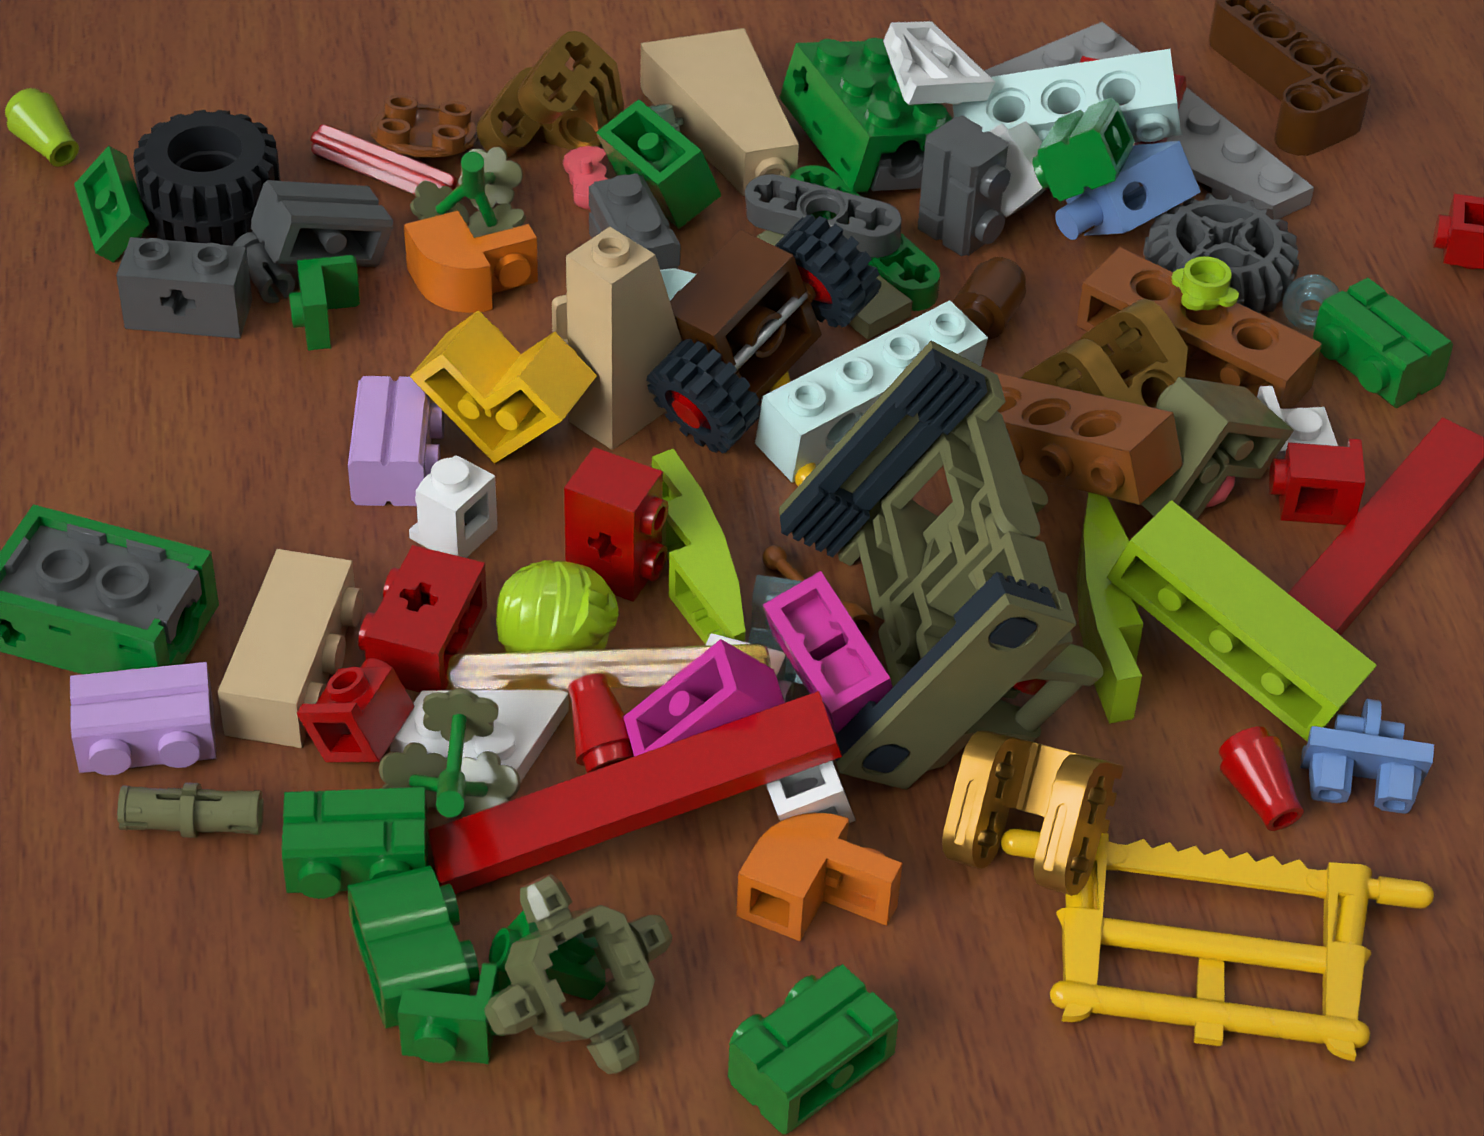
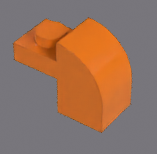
[404,211,538,313]
[736,813,903,941]

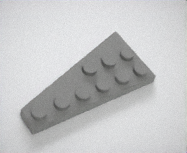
[984,22,1314,219]

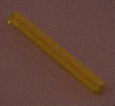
[447,644,771,690]

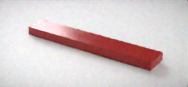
[1288,417,1484,636]
[428,691,842,894]

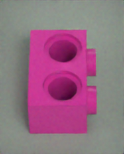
[763,571,893,735]

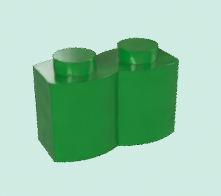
[347,865,480,1029]

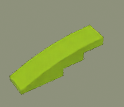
[652,448,746,645]
[1077,492,1144,724]

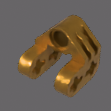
[477,31,624,158]
[1021,299,1188,408]
[942,730,1124,896]

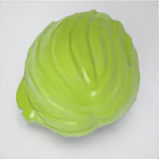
[496,560,619,665]

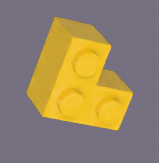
[410,310,597,464]

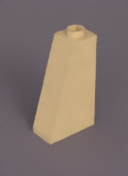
[640,28,799,196]
[566,227,682,450]

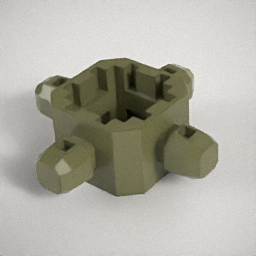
[485,874,672,1074]

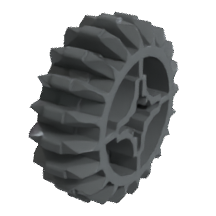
[1143,193,1299,313]

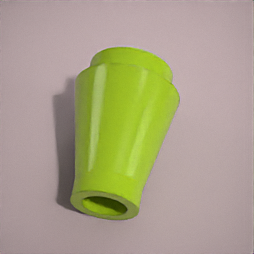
[5,88,79,167]

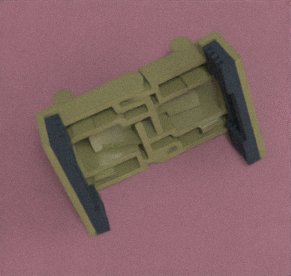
[779,340,1103,790]

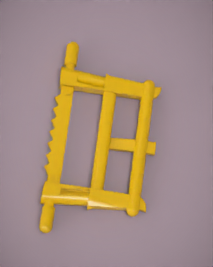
[1001,829,1434,1061]

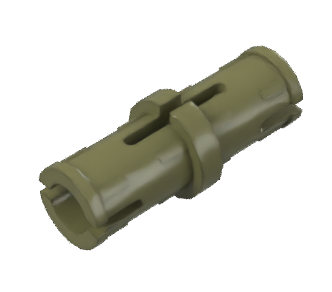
[117,782,264,838]

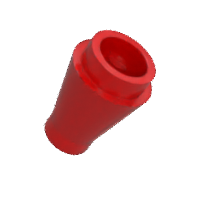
[568,673,634,773]
[1218,726,1304,831]

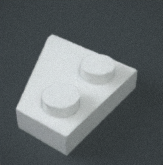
[883,21,995,105]
[390,690,569,783]

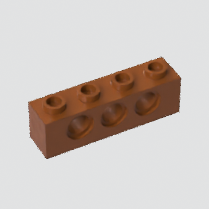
[1076,247,1322,409]
[993,372,1183,505]

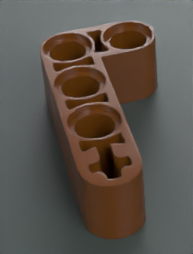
[1208,0,1372,156]

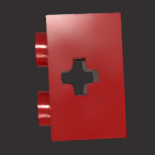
[564,447,668,602]
[358,545,487,693]

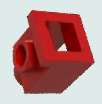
[1433,193,1484,269]
[1269,438,1366,525]
[296,659,415,762]

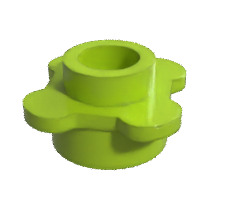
[1171,256,1239,311]

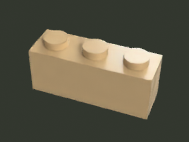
[218,549,364,748]

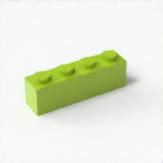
[1106,500,1377,741]

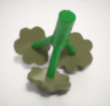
[410,147,526,238]
[379,688,520,818]

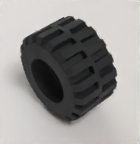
[133,110,281,246]

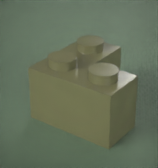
[1141,377,1294,520]

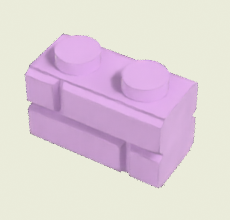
[348,376,445,506]
[70,662,216,775]

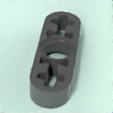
[745,174,901,258]

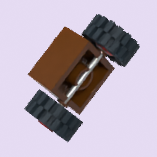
[647,215,881,453]

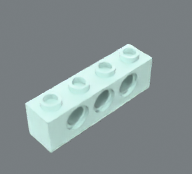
[953,49,1182,142]
[755,300,988,483]

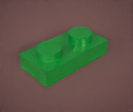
[74,146,149,263]

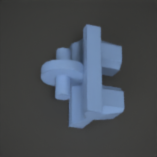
[1300,699,1434,814]

